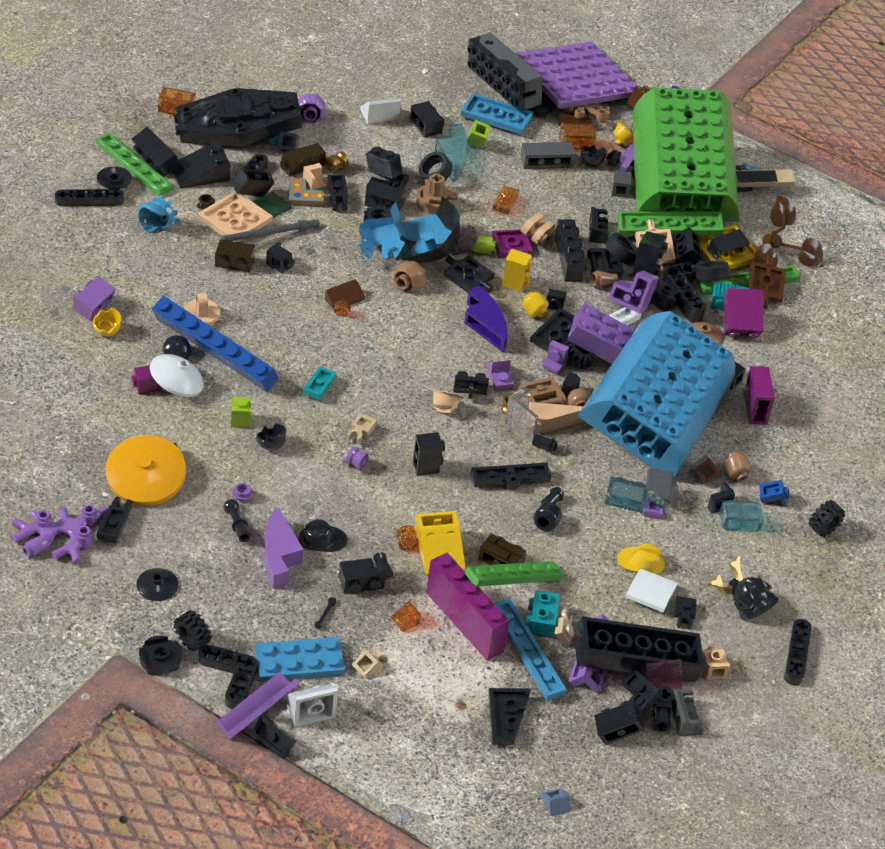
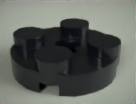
[139,635,182,676]

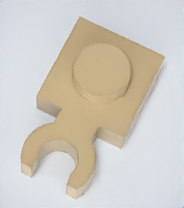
[347,413,377,444]
[555,608,574,647]

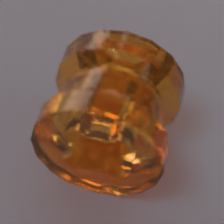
[396,525,419,551]

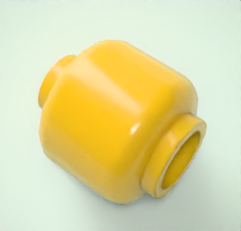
[522,291,549,318]

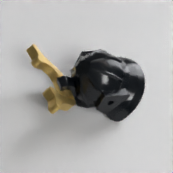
[708,556,779,620]

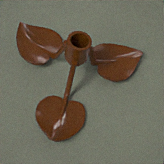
[752,196,823,267]

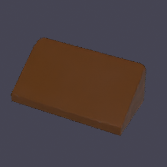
[558,112,594,132]
[325,279,365,311]

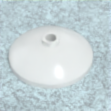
[150,354,204,397]

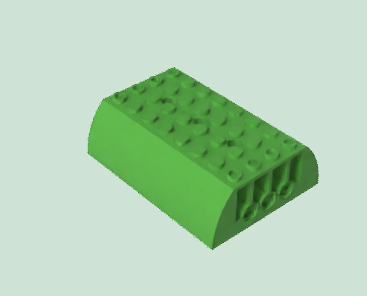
[632,87,739,222]

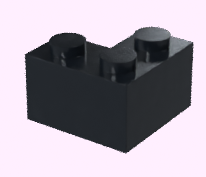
[632,231,668,276]

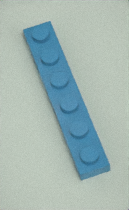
[494,598,566,701]

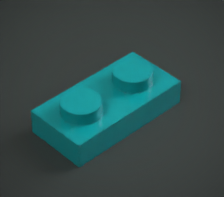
[303,366,337,401]

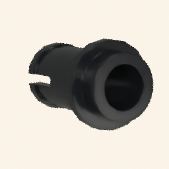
[532,434,558,452]
[541,487,564,505]

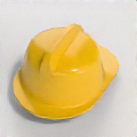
[613,119,633,147]
[617,543,665,574]

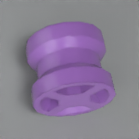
[345,447,369,471]

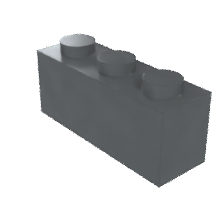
[520,142,575,169]

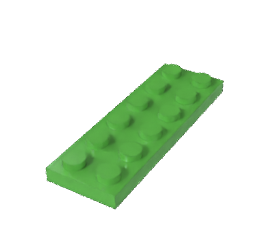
[618,211,724,237]

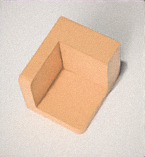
[303,163,327,190]

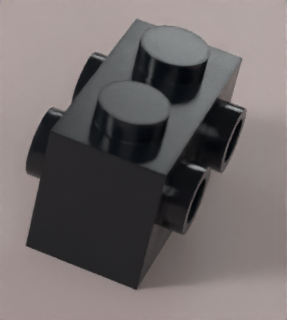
[672,227,703,265]

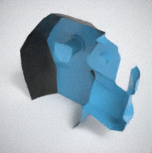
[359,196,460,263]

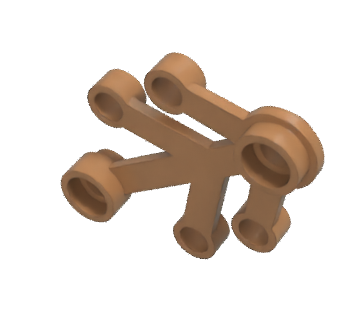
[564,102,610,123]

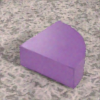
[644,498,664,520]

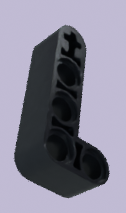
[663,262,706,323]

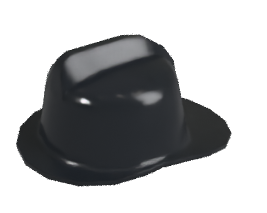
[298,519,347,551]

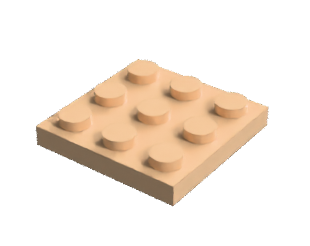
[198,191,273,242]

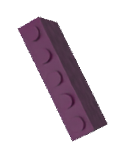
[426,552,510,661]

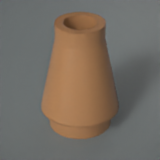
[590,270,618,288]

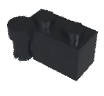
[339,552,393,594]

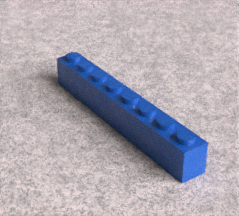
[152,295,279,392]

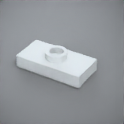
[609,307,642,326]

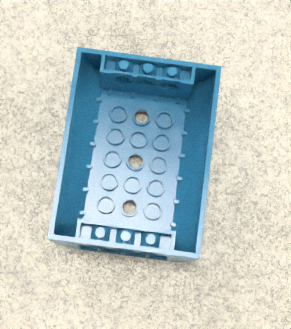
[577,311,735,477]

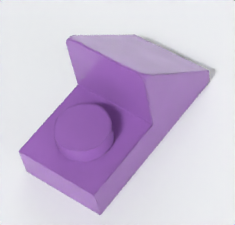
[486,360,514,391]

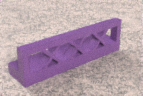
[569,614,608,693]
[216,672,299,740]

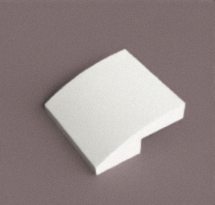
[625,569,678,612]

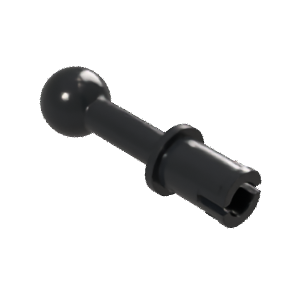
[223,499,251,542]

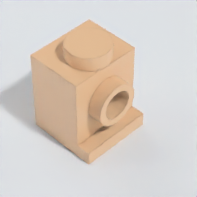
[703,646,730,680]

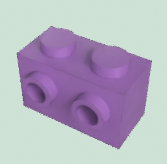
[73,276,116,320]

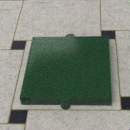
[252,191,292,218]

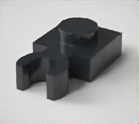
[674,596,697,630]

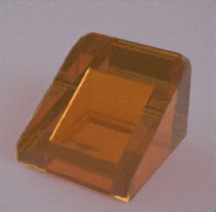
[391,601,421,632]

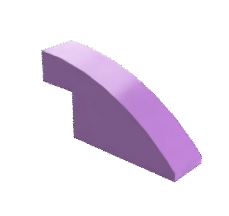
[264,507,303,589]

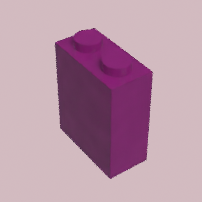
[724,288,763,338]
[744,366,775,425]

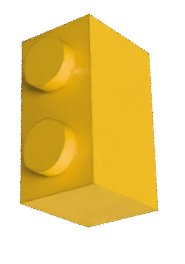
[502,249,533,292]

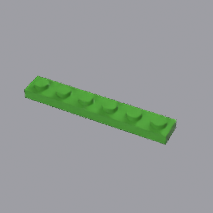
[464,561,564,587]

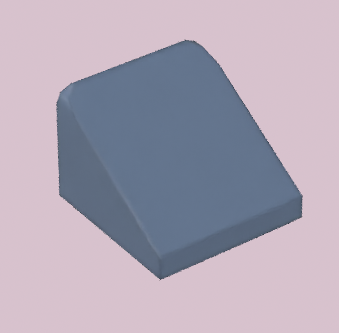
[541,788,571,816]

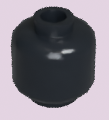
[533,502,562,532]

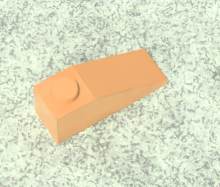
[526,402,583,433]

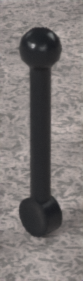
[314,597,336,629]

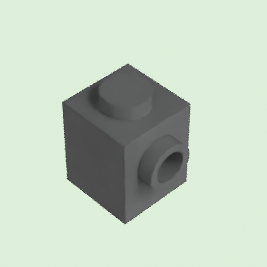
[611,170,634,198]

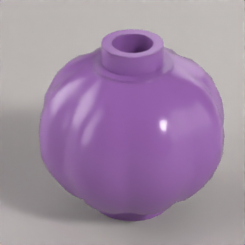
[298,93,326,123]

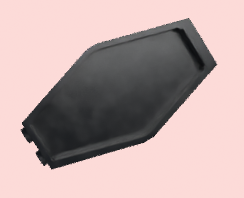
[174,88,302,147]

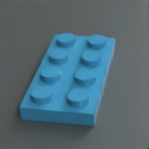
[460,93,534,135]
[255,637,345,682]

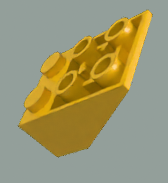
[414,511,466,576]

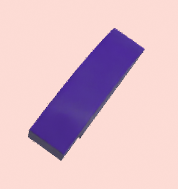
[464,285,508,352]

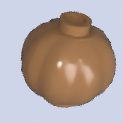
[393,260,426,293]

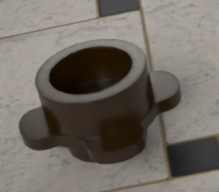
[197,194,215,210]

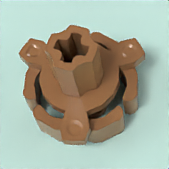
[416,174,458,214]

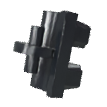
[453,371,489,399]

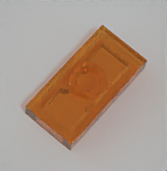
[492,185,520,214]

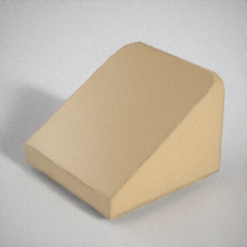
[351,650,384,679]

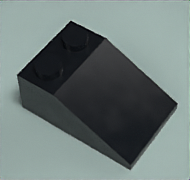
[172,144,230,189]

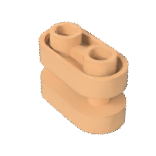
[520,212,556,244]

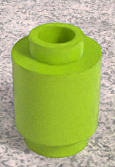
[470,235,496,255]

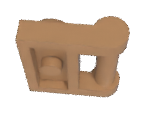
[518,377,567,405]

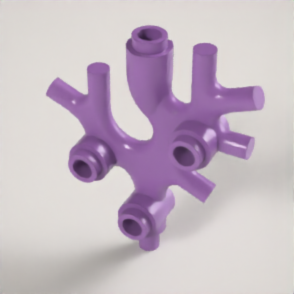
[12,505,108,565]

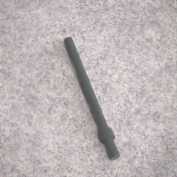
[221,219,320,241]

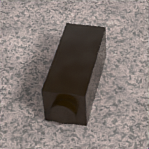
[280,143,326,176]

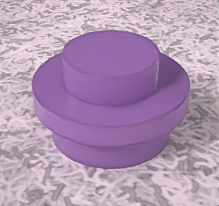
[233,483,253,501]

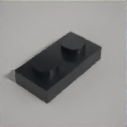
[250,715,297,759]

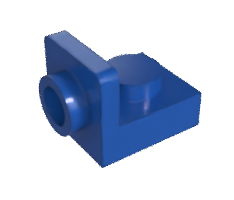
[760,480,790,506]

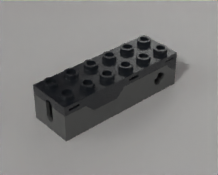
[467,32,542,112]

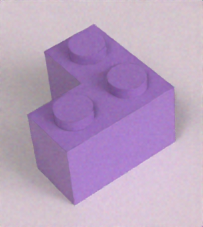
[608,271,659,313]

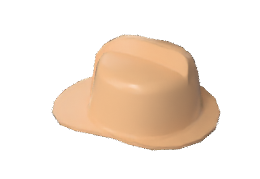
[425,387,465,413]

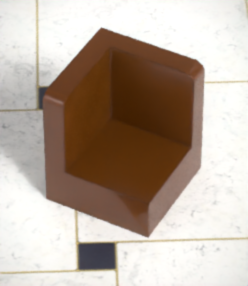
[692,455,720,485]

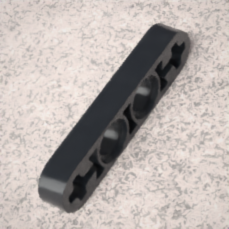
[55,189,124,206]
[784,619,811,686]

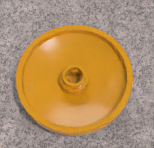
[106,435,186,507]

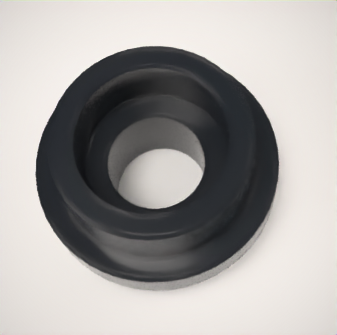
[606,150,622,165]

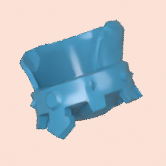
[137,195,181,232]

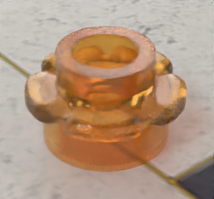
[333,300,351,316]

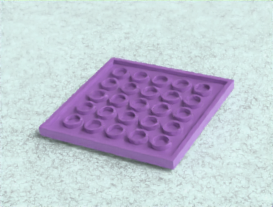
[516,41,637,109]

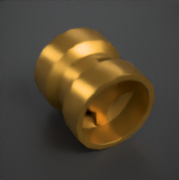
[325,151,349,173]

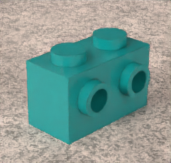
[526,590,560,638]

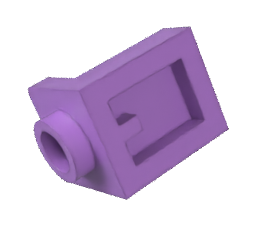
[542,340,569,373]

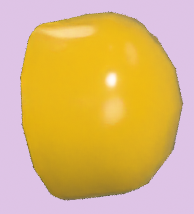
[93,308,122,337]

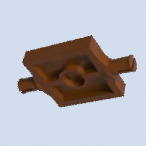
[748,255,786,309]

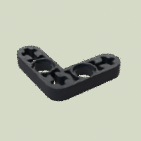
[198,645,258,709]

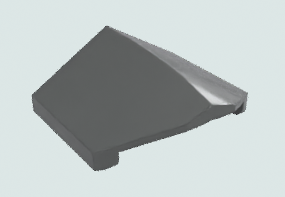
[646,468,679,508]

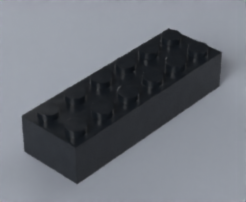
[574,616,705,682]

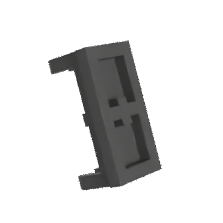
[671,689,703,736]

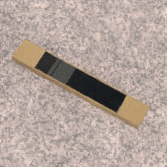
[736,169,795,187]

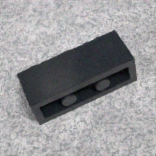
[131,127,181,177]

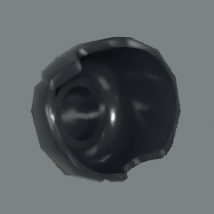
[580,145,607,166]
[162,335,191,359]
[256,423,286,450]

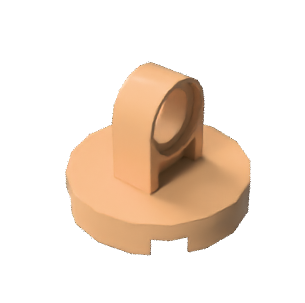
[184,293,220,327]

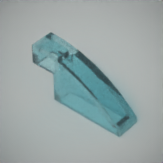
[435,123,467,183]

